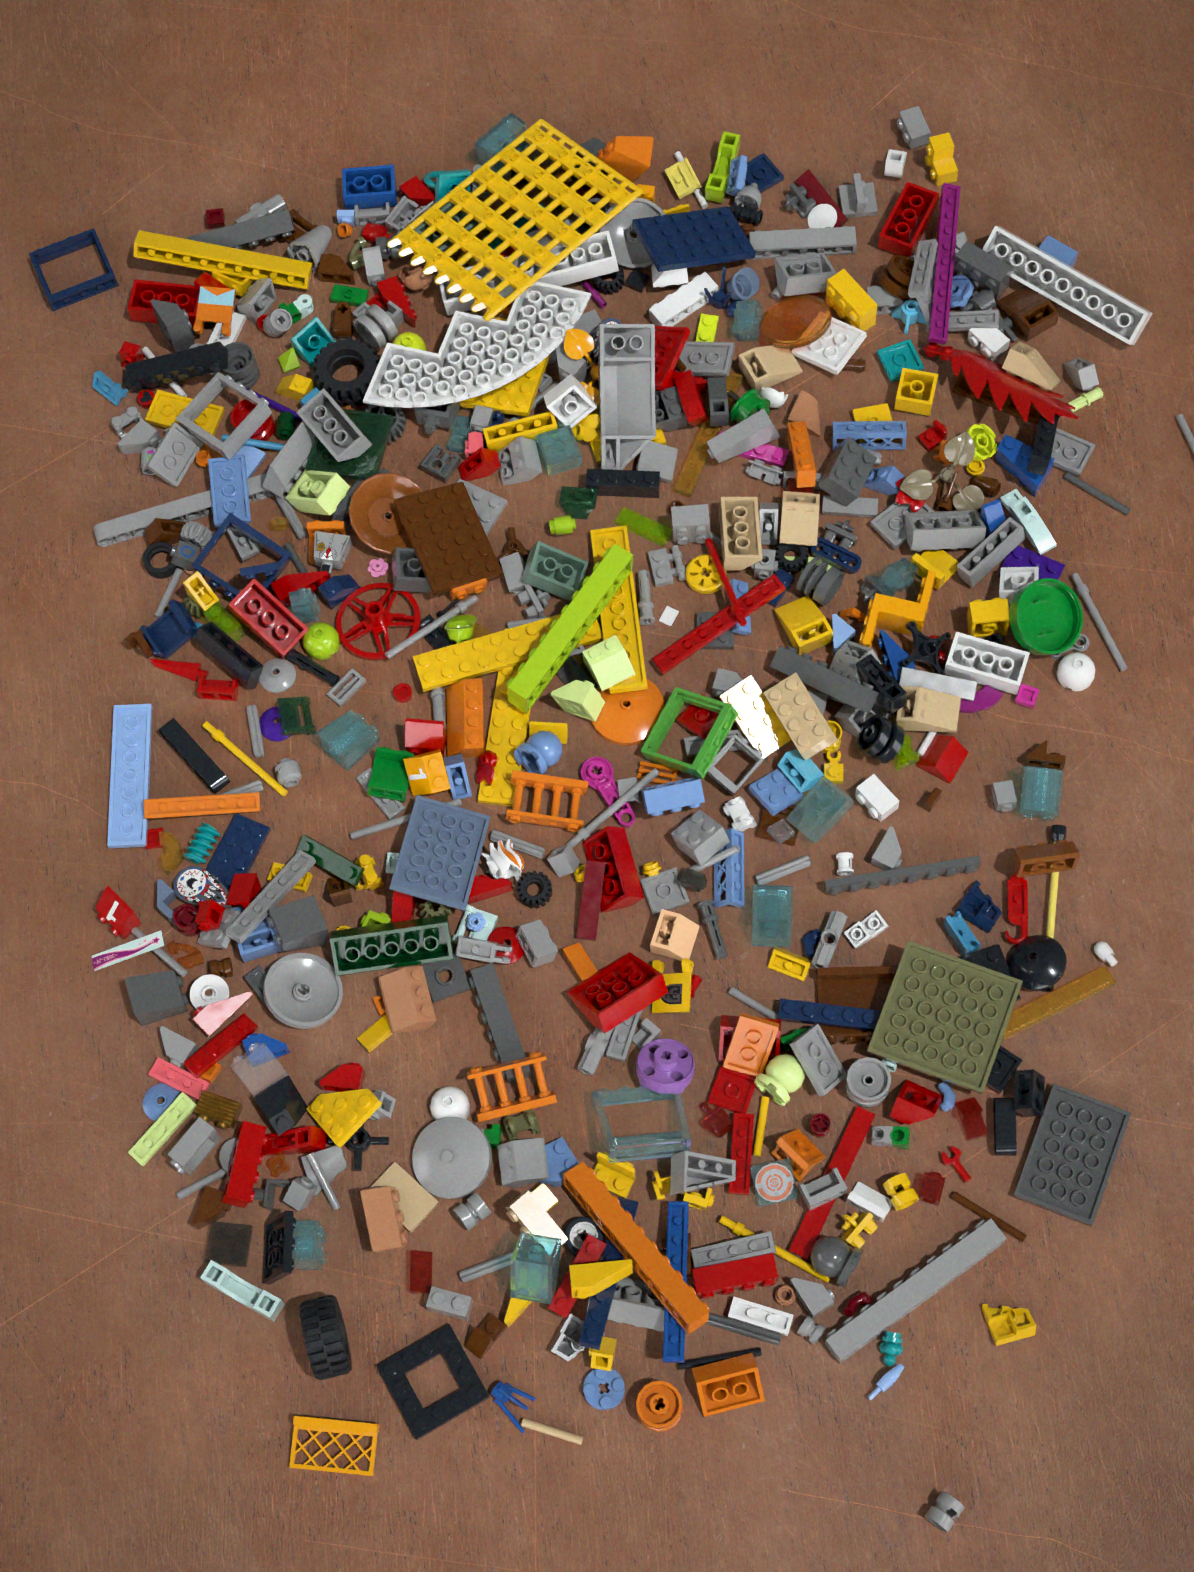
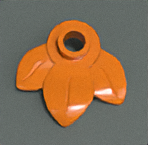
[195,443,224,467]

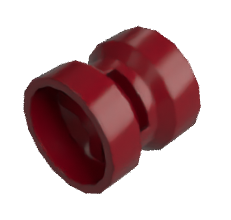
[810,1113,831,1138]

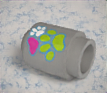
[141,447,156,475]

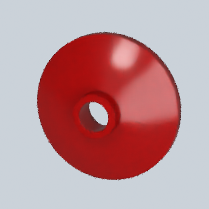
[487,926,524,965]

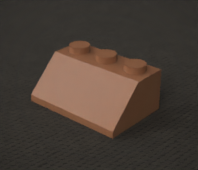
[378,966,437,1033]
[360,1186,409,1253]

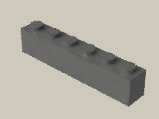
[187,209,296,249]
[770,645,879,714]
[469,963,531,1084]

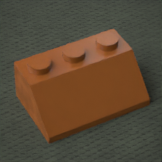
[1012,840,1080,878]

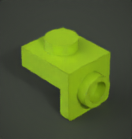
[361,910,391,927]

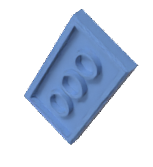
[208,454,252,528]

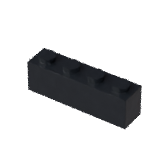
[1026,414,1059,476]
[585,469,660,498]

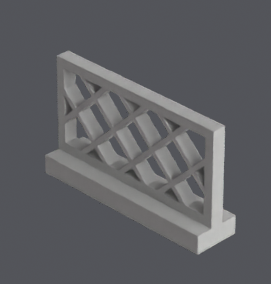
[908,239,938,322]

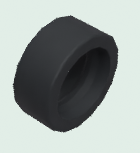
[143,542,179,579]

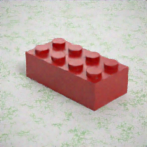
[878,181,940,257]
[127,279,200,327]
[228,578,309,659]

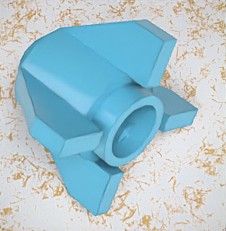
[892,300,927,334]

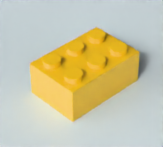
[825,269,878,331]

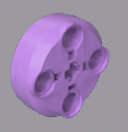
[636,1039,695,1094]

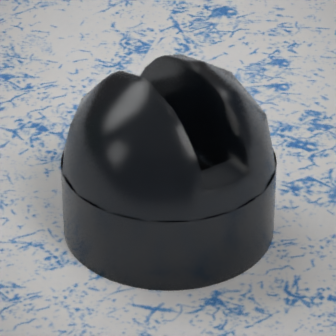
[987,633,1004,645]

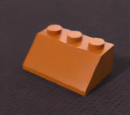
[692,1353,765,1417]

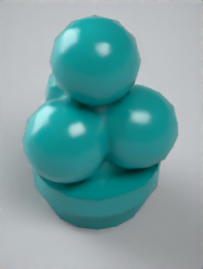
[879,1331,903,1367]

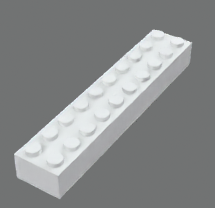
[982,226,1153,345]
[439,230,619,316]

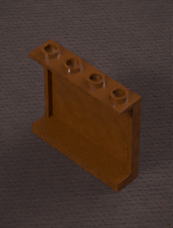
[817,966,897,1045]

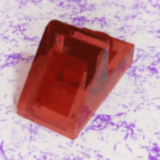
[955,1097,988,1141]

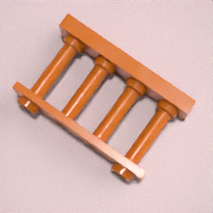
[505,770,588,832]
[467,1051,557,1122]

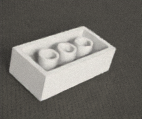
[944,632,1030,695]

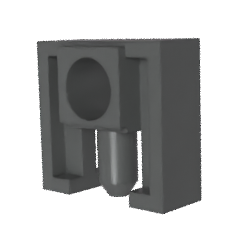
[420,444,461,483]

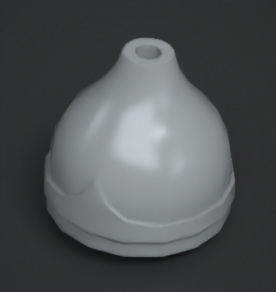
[735,183,762,210]

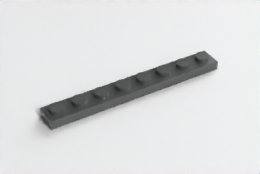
[824,856,981,895]

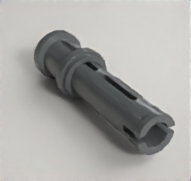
[697,900,728,960]

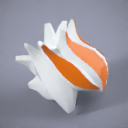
[482,839,524,881]

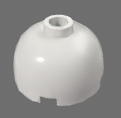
[1056,652,1095,691]
[430,1086,470,1121]

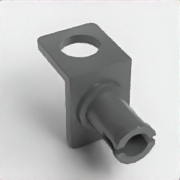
[253,1179,292,1211]

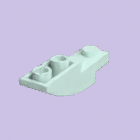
[1000,489,1057,555]

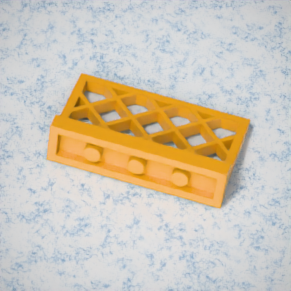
[289,1415,380,1476]

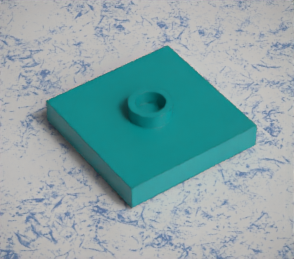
[877,339,924,382]

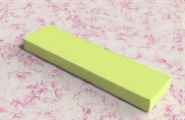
[128,1092,197,1166]

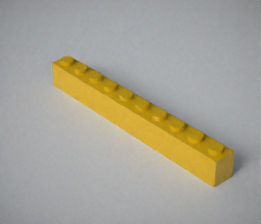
[134,230,312,289]

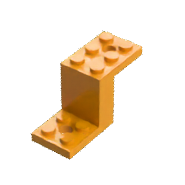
[859,570,936,648]

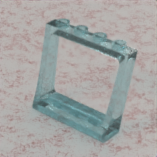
[592,1086,691,1163]

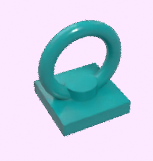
[424,169,471,207]

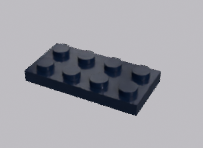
[206,813,271,892]

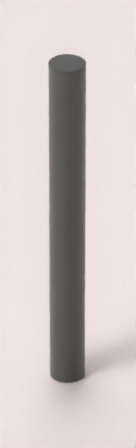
[1064,472,1131,515]

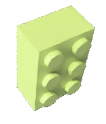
[286,470,350,516]

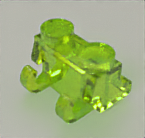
[895,735,919,771]

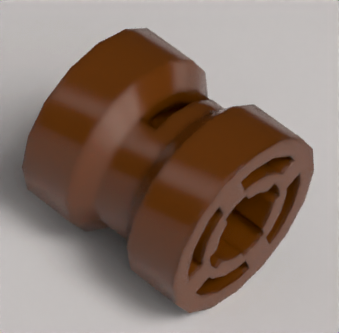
[210,957,233,977]

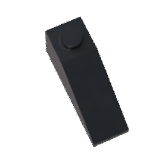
[856,654,907,715]

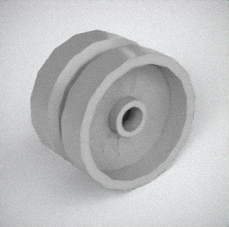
[353,305,398,351]
[845,1057,891,1108]

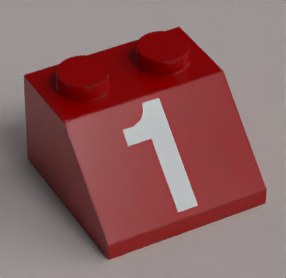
[95,886,141,940]

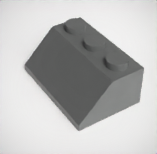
[150,299,196,352]

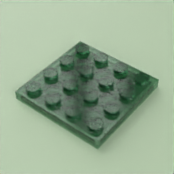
[305,409,394,481]

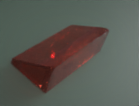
[410,1250,433,1294]

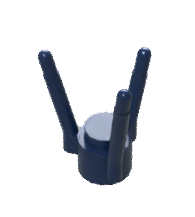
[704,266,732,309]

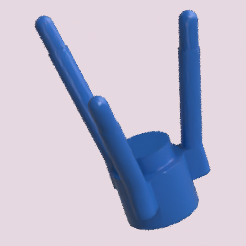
[491,1381,536,1433]

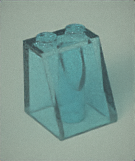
[317,710,380,771]
[1018,765,1064,820]
[751,885,793,947]
[510,1232,562,1304]

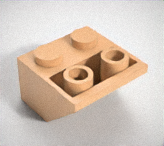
[650,909,700,961]

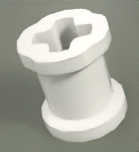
[836,852,854,876]

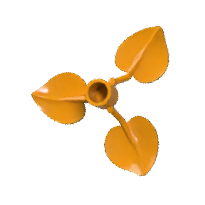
[564,329,599,406]

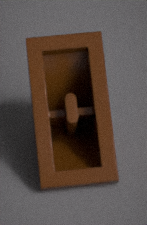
[328,876,353,907]

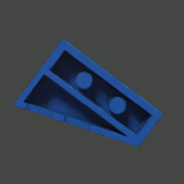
[995,434,1055,497]

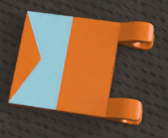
[193,286,236,337]

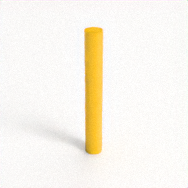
[753,1096,769,1157]

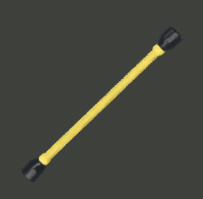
[1041,824,1067,992]

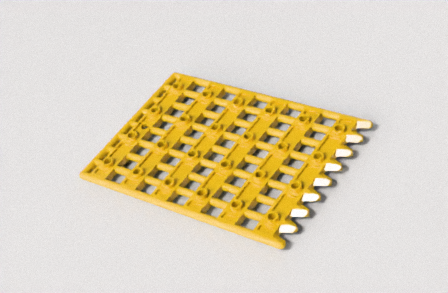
[387,119,643,321]

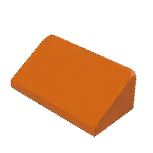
[562,942,598,982]

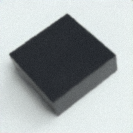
[626,269,649,293]

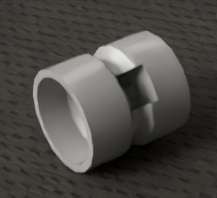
[263,309,292,337]
[453,1192,492,1231]
[925,1491,965,1533]

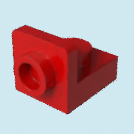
[918,419,947,452]

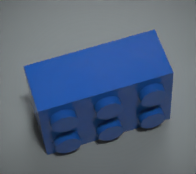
[342,164,397,210]

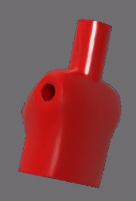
[362,222,393,244]

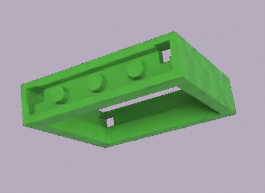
[641,687,738,779]

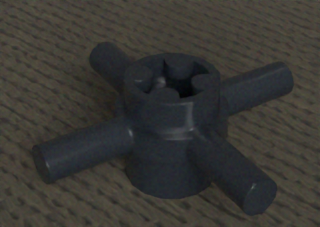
[328,1124,390,1171]

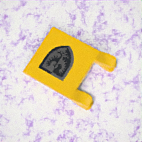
[652,958,694,1014]

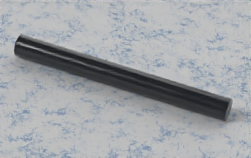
[678,1347,762,1370]

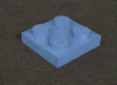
[748,768,803,816]

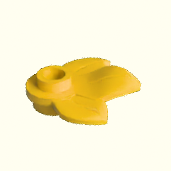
[571,414,600,442]

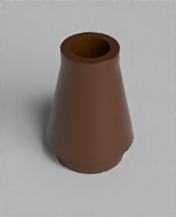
[972,474,1001,496]

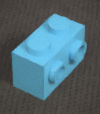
[777,749,824,793]

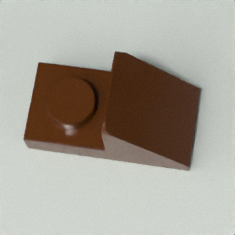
[1024,740,1066,770]
[465,1313,507,1360]

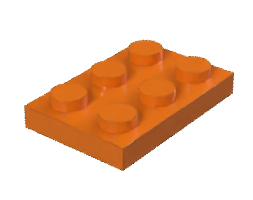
[723,1012,779,1077]

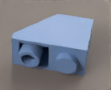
[863,465,906,495]

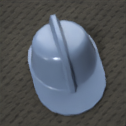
[726,267,760,301]

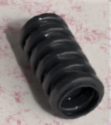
[730,202,763,225]

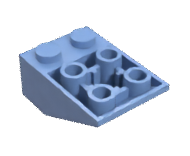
[230,905,282,963]

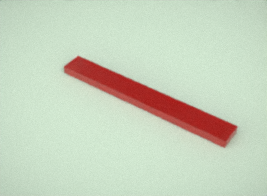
[652,574,786,675]
[788,1106,876,1260]

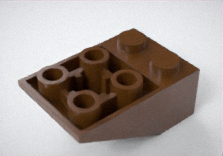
[996,285,1060,341]

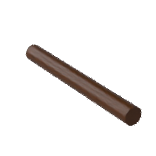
[951,1191,1027,1242]

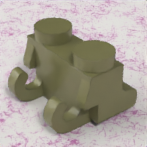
[503,1109,541,1141]

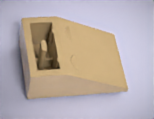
[1002,341,1061,391]
[739,344,803,392]
[779,491,820,546]
[896,686,961,733]

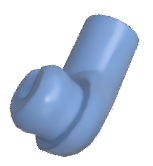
[937,1081,956,1112]

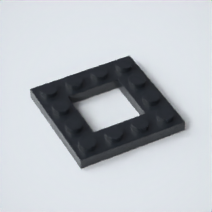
[377,1324,490,1440]

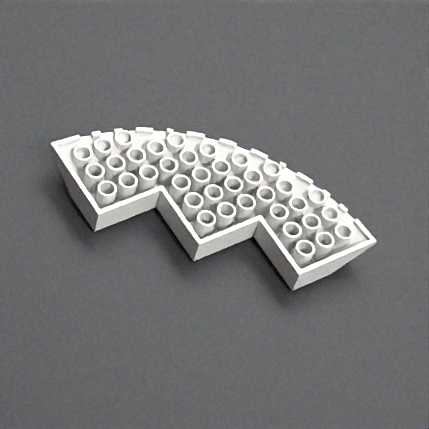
[363,282,591,408]

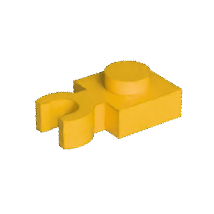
[824,751,843,784]

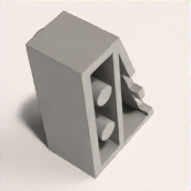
[670,1151,736,1196]

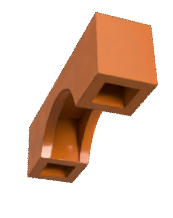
[787,421,816,488]

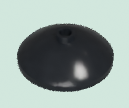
[1007,935,1067,991]

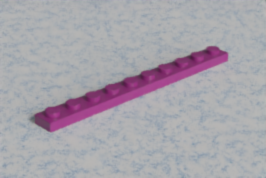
[928,183,961,345]

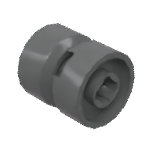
[376,235,403,260]

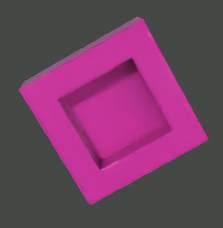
[1015,683,1040,709]

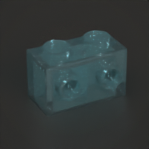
[731,300,763,341]
[878,557,919,594]
[289,588,321,624]

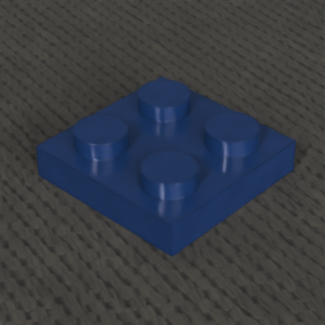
[240,562,280,579]

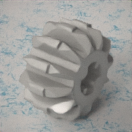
[180,521,213,550]

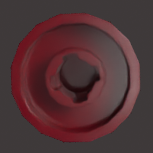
[173,904,201,937]

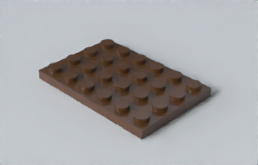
[394,481,503,595]

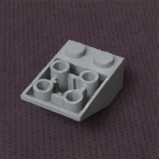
[820,640,882,704]

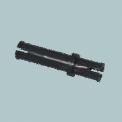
[287,649,340,686]

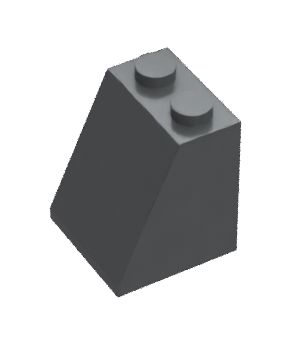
[267,895,328,952]
[125,970,189,1026]

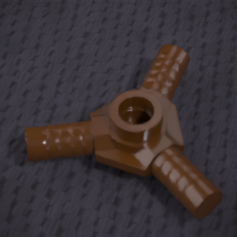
[496,527,530,564]

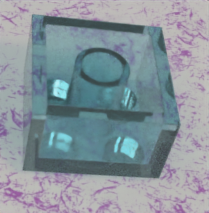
[535,425,582,476]
[292,1220,327,1270]

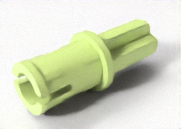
[1068,387,1103,412]

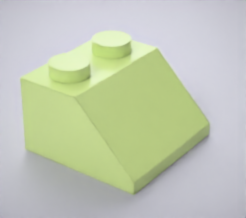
[582,635,635,691]
[551,680,605,722]

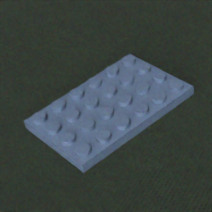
[389,795,491,911]

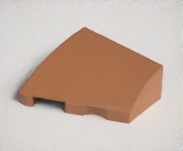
[788,390,821,438]

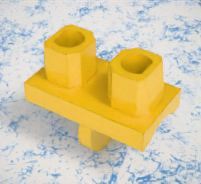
[841,1212,878,1248]

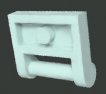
[452,905,498,944]

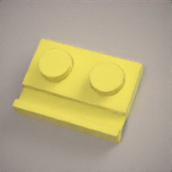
[665,157,702,199]

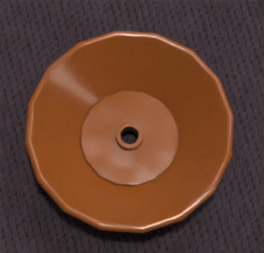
[349,472,423,554]

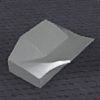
[227,527,263,562]

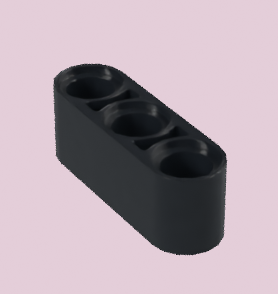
[993,1098,1017,1156]

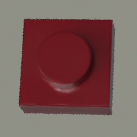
[206,208,225,228]

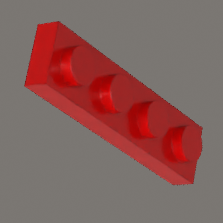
[183,1013,258,1079]
[729,1113,754,1196]

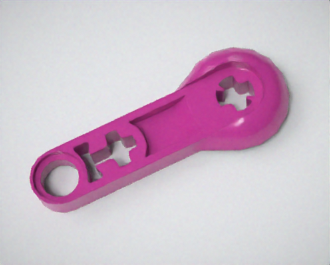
[581,757,635,828]

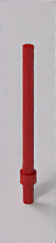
[705,538,747,626]

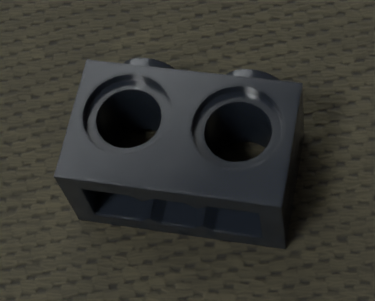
[1014,1069,1045,1117]

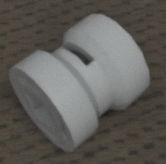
[797,1315,826,1345]

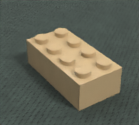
[763,672,838,761]

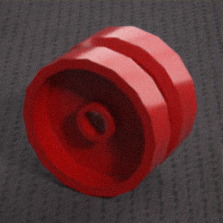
[230,399,275,441]

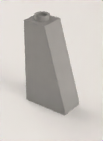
[707,409,780,463]

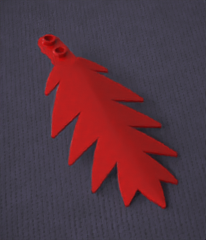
[924,342,1079,424]

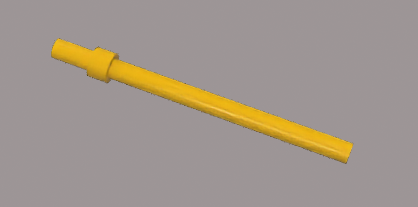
[202,721,288,797]
[719,1215,831,1284]

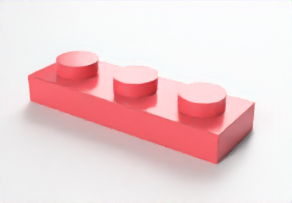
[148,1057,211,1101]

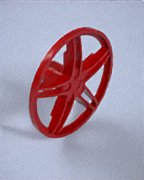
[336,583,421,660]

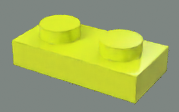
[695,314,719,342]

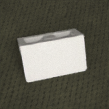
[846,1182,892,1223]

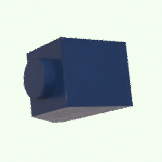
[318,574,361,610]

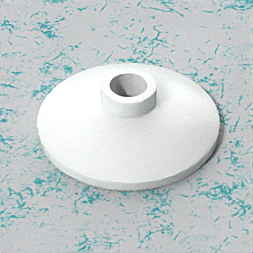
[189,974,229,1009]

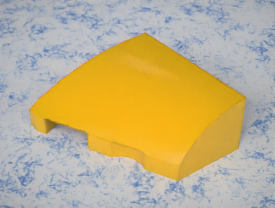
[982,1304,1036,1346]

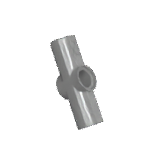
[235,194,287,224]
[811,911,848,969]
[577,1027,615,1076]

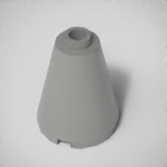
[287,225,333,271]

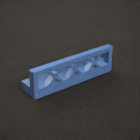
[832,421,907,450]
[714,828,744,908]

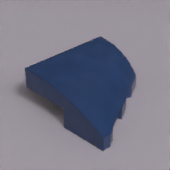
[956,880,1002,933]

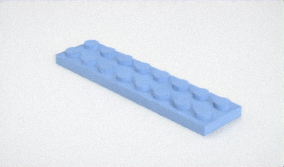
[107,704,153,848]

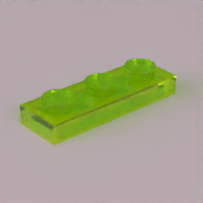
[615,507,672,547]

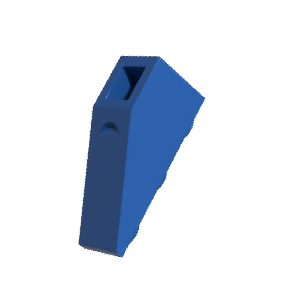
[877,630,916,684]

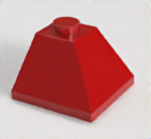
[889,1080,944,1125]

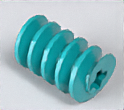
[183,822,221,865]

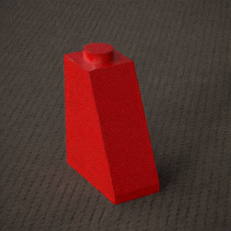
[391,890,417,922]

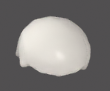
[759,387,788,408]

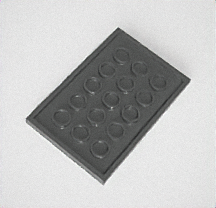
[1013,1084,1131,1227]

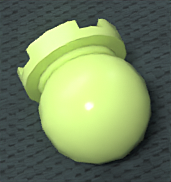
[754,1054,805,1106]

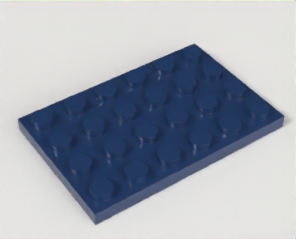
[632,206,756,272]

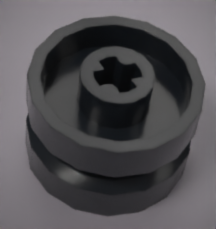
[857,714,905,764]

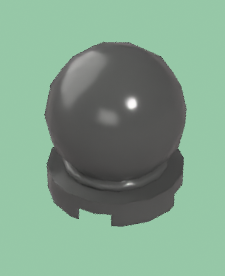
[811,1236,864,1288]

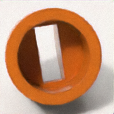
[337,223,353,237]

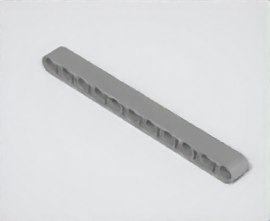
[93,473,276,547]

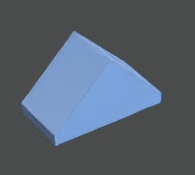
[831,614,856,656]

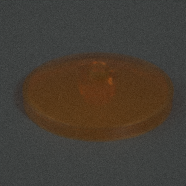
[760,295,832,349]

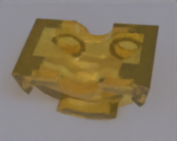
[159,832,184,875]

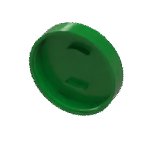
[1009,578,1083,656]

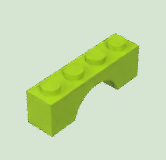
[705,131,740,203]

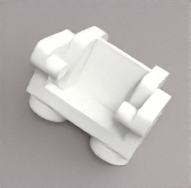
[723,796,757,832]

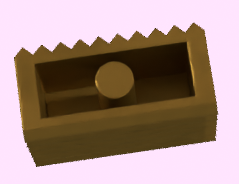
[194,1090,243,1130]

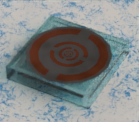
[749,1158,799,1207]

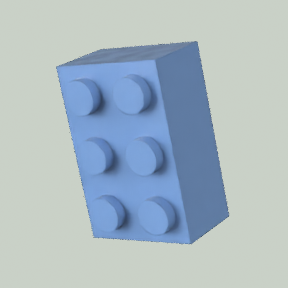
[641,777,705,816]

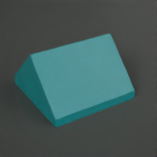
[290,316,336,367]

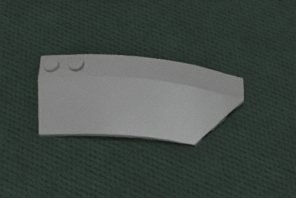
[599,324,656,470]

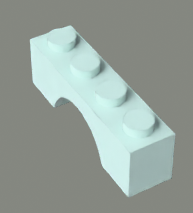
[200,1260,285,1322]

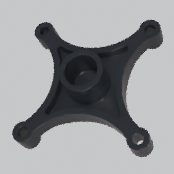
[900,621,951,675]

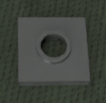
[421,953,471,1003]

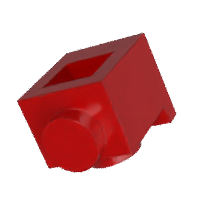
[119,341,145,368]
[195,899,225,932]

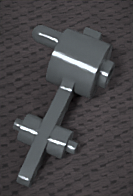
[961,289,1017,343]

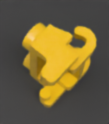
[355,854,384,891]
[652,1170,687,1201]

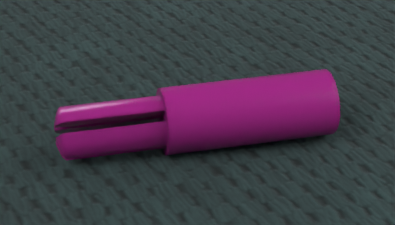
[583,282,607,309]

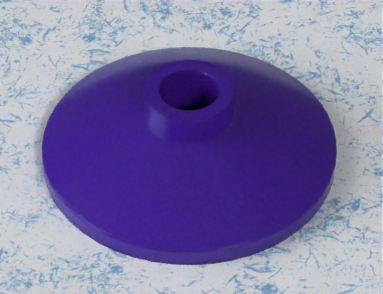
[259,706,297,742]

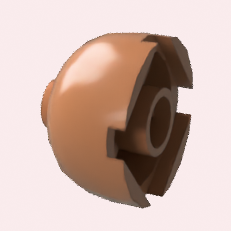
[398,262,434,290]

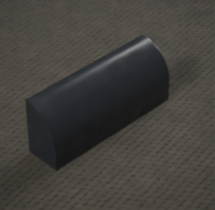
[195,621,264,689]

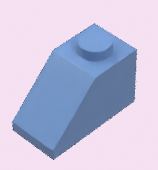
[444,754,472,800]

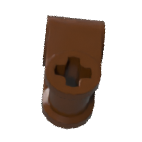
[333,302,353,337]

